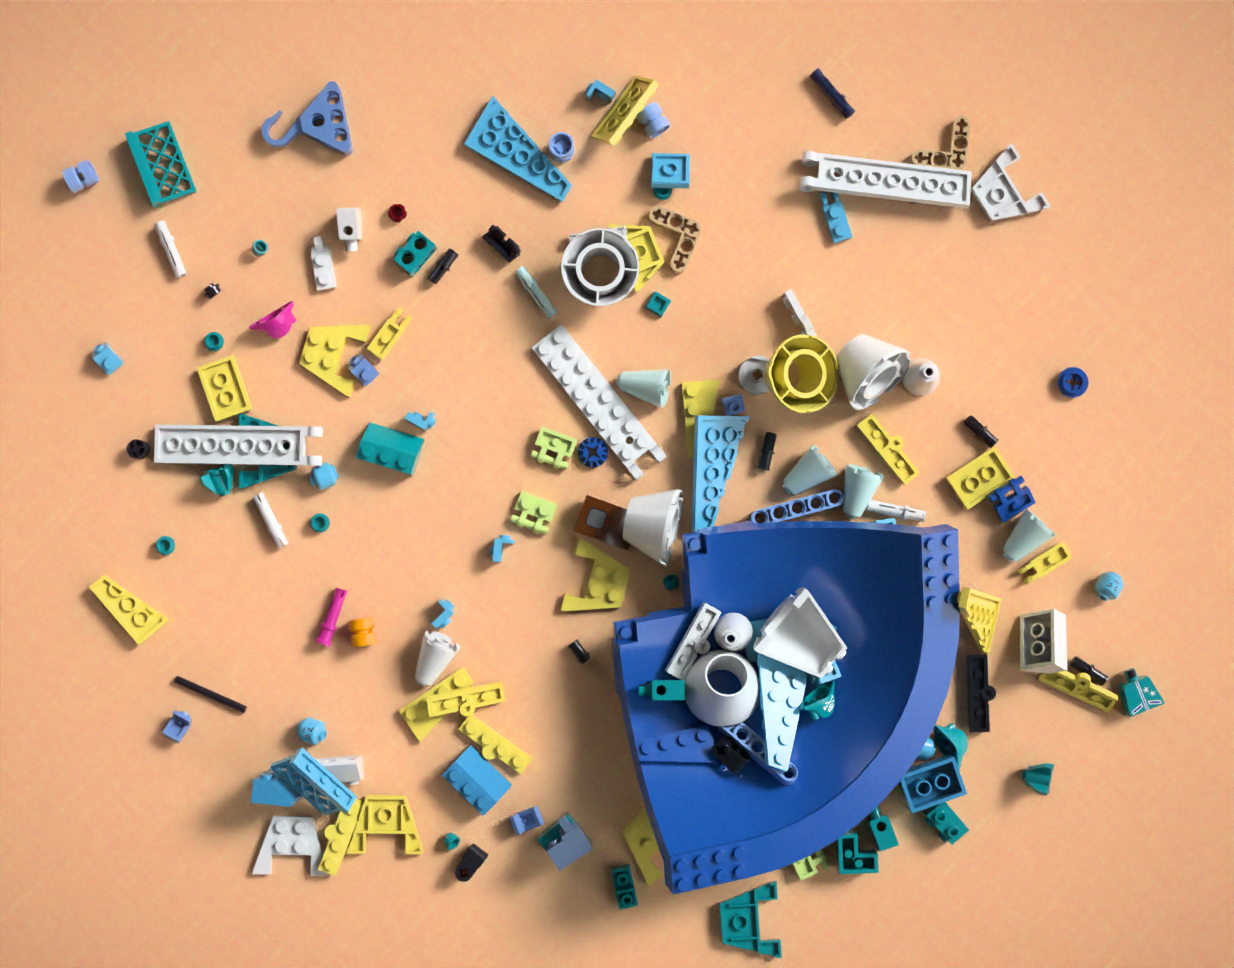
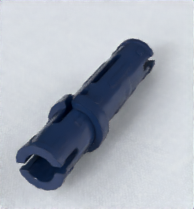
[810,68,856,119]

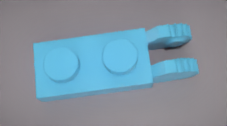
[819,191,853,244]

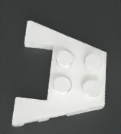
[971,143,1051,222]
[253,815,329,876]

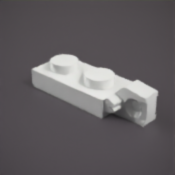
[311,236,337,291]

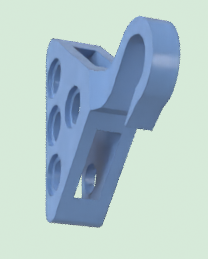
[262,81,353,156]

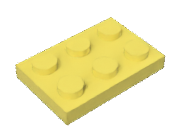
[197,355,253,422]
[946,446,1015,510]

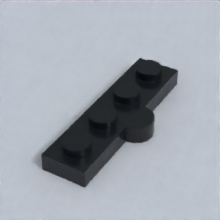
[967,654,996,732]

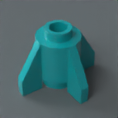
[199,464,234,497]
[1022,763,1054,796]

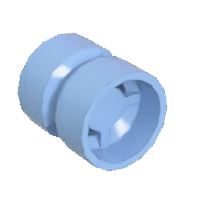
[636,102,671,139]
[549,132,574,163]
[62,159,99,193]

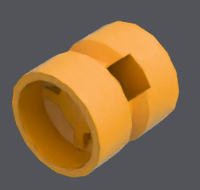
[348,617,377,648]

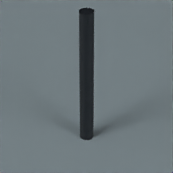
[174,676,248,713]

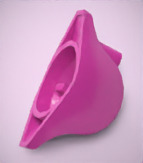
[249,301,296,338]

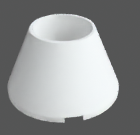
[561,228,639,306]
[836,334,911,410]
[623,489,683,566]
[684,650,760,727]

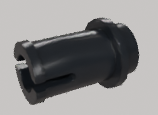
[568,639,591,664]

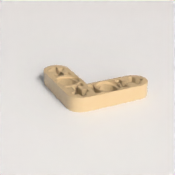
[910,116,971,170]
[649,206,702,274]

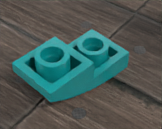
[611,864,638,910]

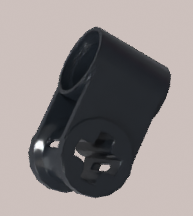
[712,736,751,775]
[455,843,489,882]

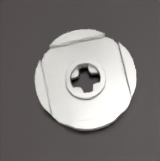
[738,356,769,395]

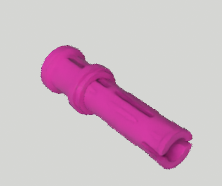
[315,587,348,647]

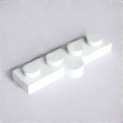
[782,289,817,337]
[665,602,722,680]

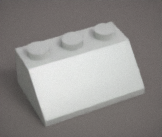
[1020,609,1067,674]
[306,755,364,787]

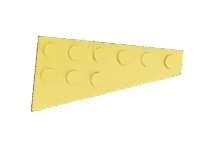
[957,587,1002,655]

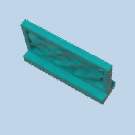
[124,121,197,208]

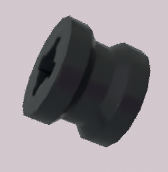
[127,439,150,459]

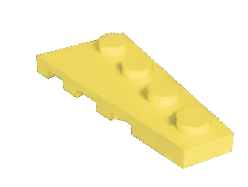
[399,667,474,743]

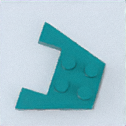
[239,414,297,489]
[720,880,782,958]

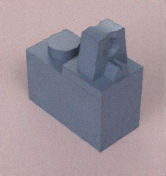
[546,815,593,871]

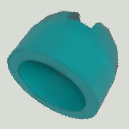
[251,240,268,257]
[663,574,679,591]
[443,833,460,850]

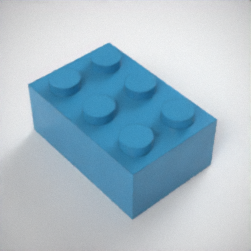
[898,754,967,813]

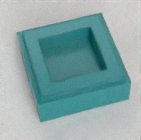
[645,291,671,318]

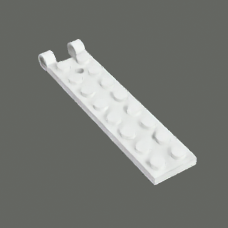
[799,151,971,209]
[532,324,667,480]
[154,425,323,466]

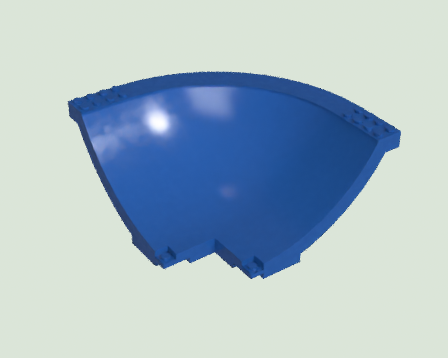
[612,521,960,895]

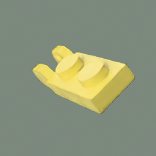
[366,308,412,361]
[1017,541,1073,585]

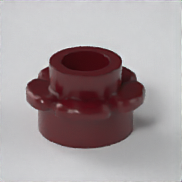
[388,204,407,222]

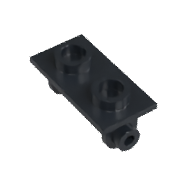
[482,224,521,263]

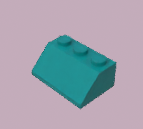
[356,422,425,476]

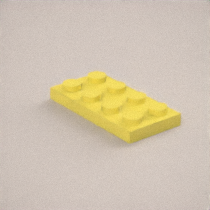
[591,75,659,146]

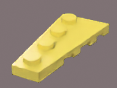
[682,380,720,459]
[89,575,170,645]

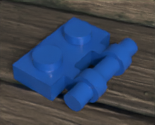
[988,475,1036,523]

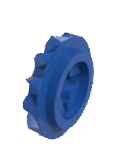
[1057,367,1089,398]
[578,437,608,468]

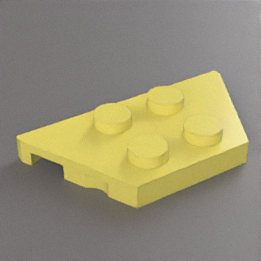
[608,223,665,293]

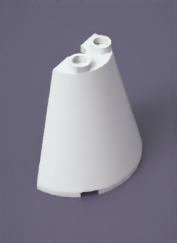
[754,587,847,678]

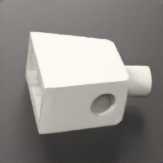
[336,208,362,251]

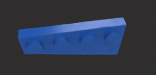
[633,725,719,765]

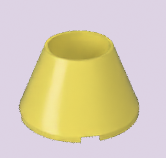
[764,335,839,413]

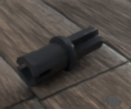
[429,248,459,284]
[964,415,999,448]
[757,432,777,471]
[1070,656,1108,686]

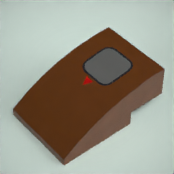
[574,495,630,550]

